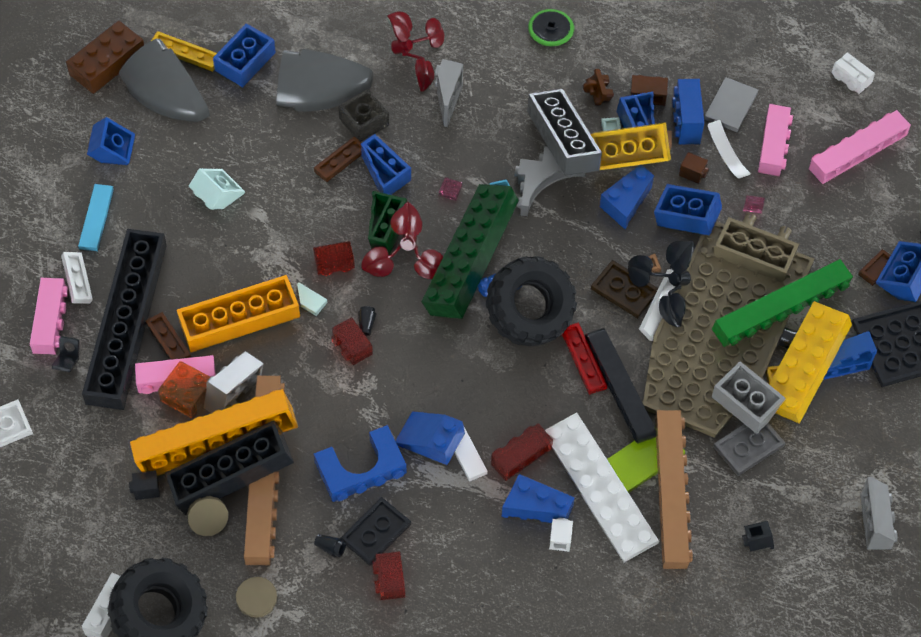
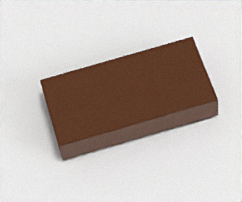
[858,249,891,286]

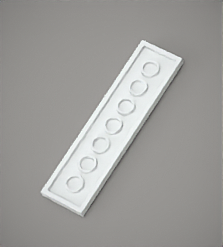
[543,413,659,563]

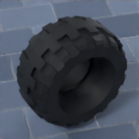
[486,256,577,346]
[107,557,208,637]

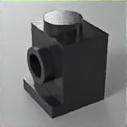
[742,521,774,552]

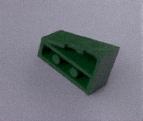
[368,191,407,255]

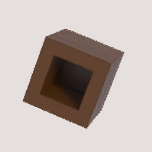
[679,152,709,184]

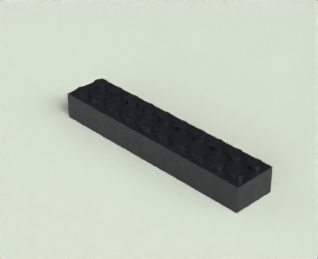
[82,229,167,410]

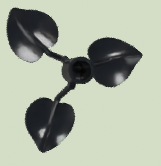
[628,241,694,327]

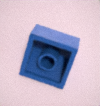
[87,117,135,165]

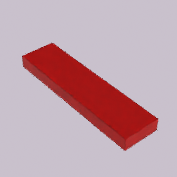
[562,322,607,395]

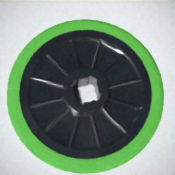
[528,9,574,46]

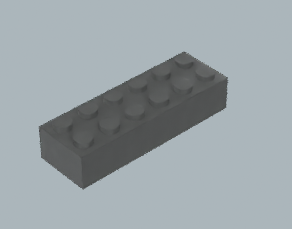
[527,89,602,176]

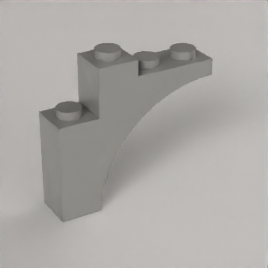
[515,146,585,216]

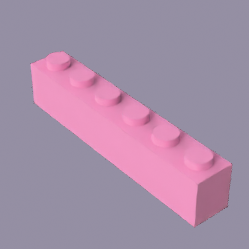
[809,110,911,184]

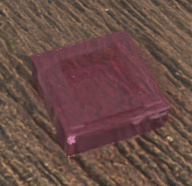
[439,177,462,200]
[743,196,765,214]

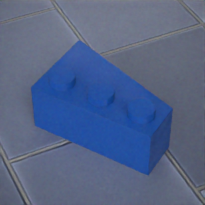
[823,331,877,380]

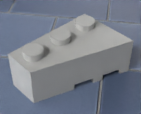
[204,351,264,414]

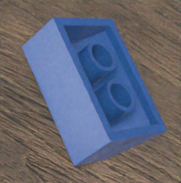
[876,241,921,302]

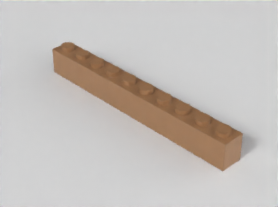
[244,376,285,565]

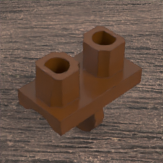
[583,69,614,106]

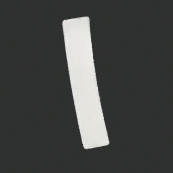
[708,120,751,178]

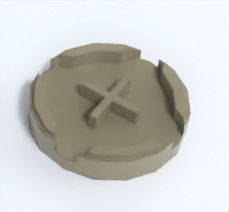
[187,496,228,536]
[236,577,277,618]

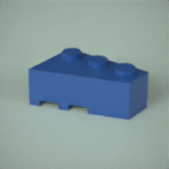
[616,91,655,128]
[361,134,411,195]
[600,165,654,229]
[502,474,574,523]

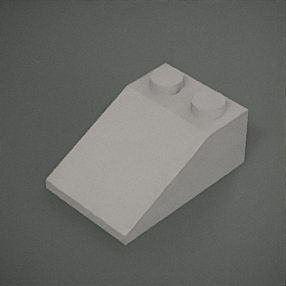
[435,59,463,127]

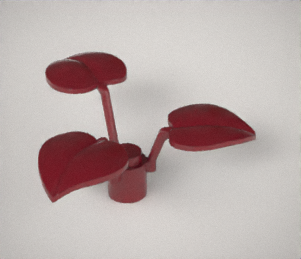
[387,12,444,92]
[361,202,443,279]

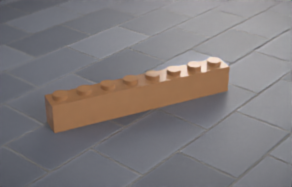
[655,410,693,569]

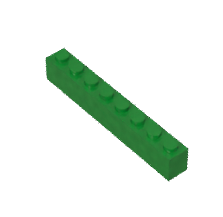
[712,259,853,347]

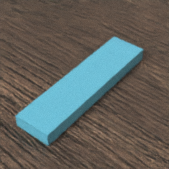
[78,184,114,251]

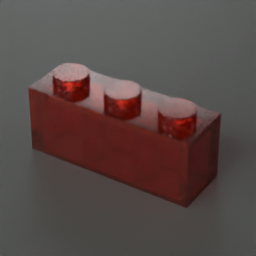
[491,423,553,481]

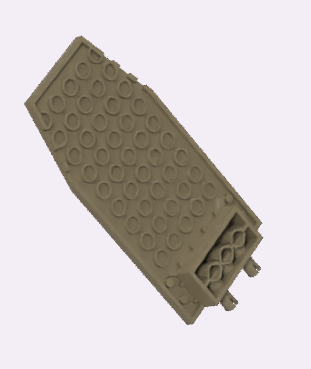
[643,213,814,438]

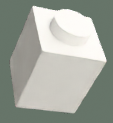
[549,518,573,552]

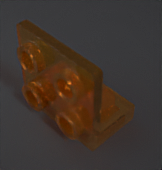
[158,361,210,419]

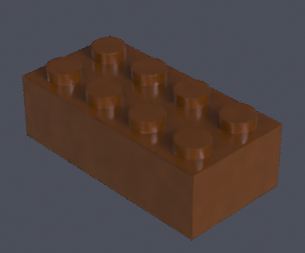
[66,20,144,94]

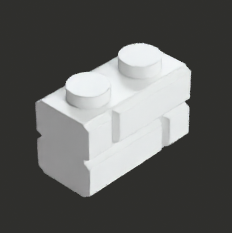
[832,52,875,94]

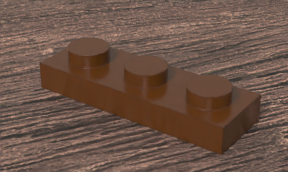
[314,136,362,183]
[146,312,191,360]

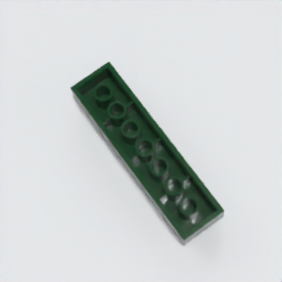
[421,184,519,319]

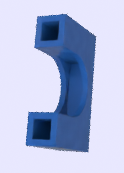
[314,425,407,502]

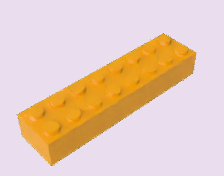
[130,389,298,476]

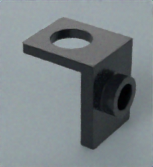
[52,336,79,372]

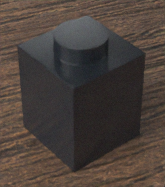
[129,470,160,500]

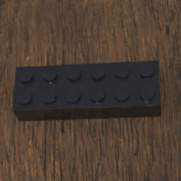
[165,420,294,515]

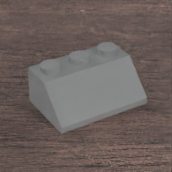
[712,361,785,434]
[860,477,897,550]

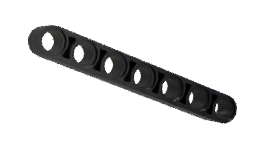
[585,328,657,444]

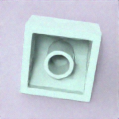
[189,169,245,210]

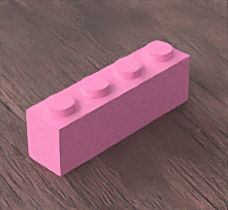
[758,104,793,176]
[30,278,69,355]
[135,355,216,394]

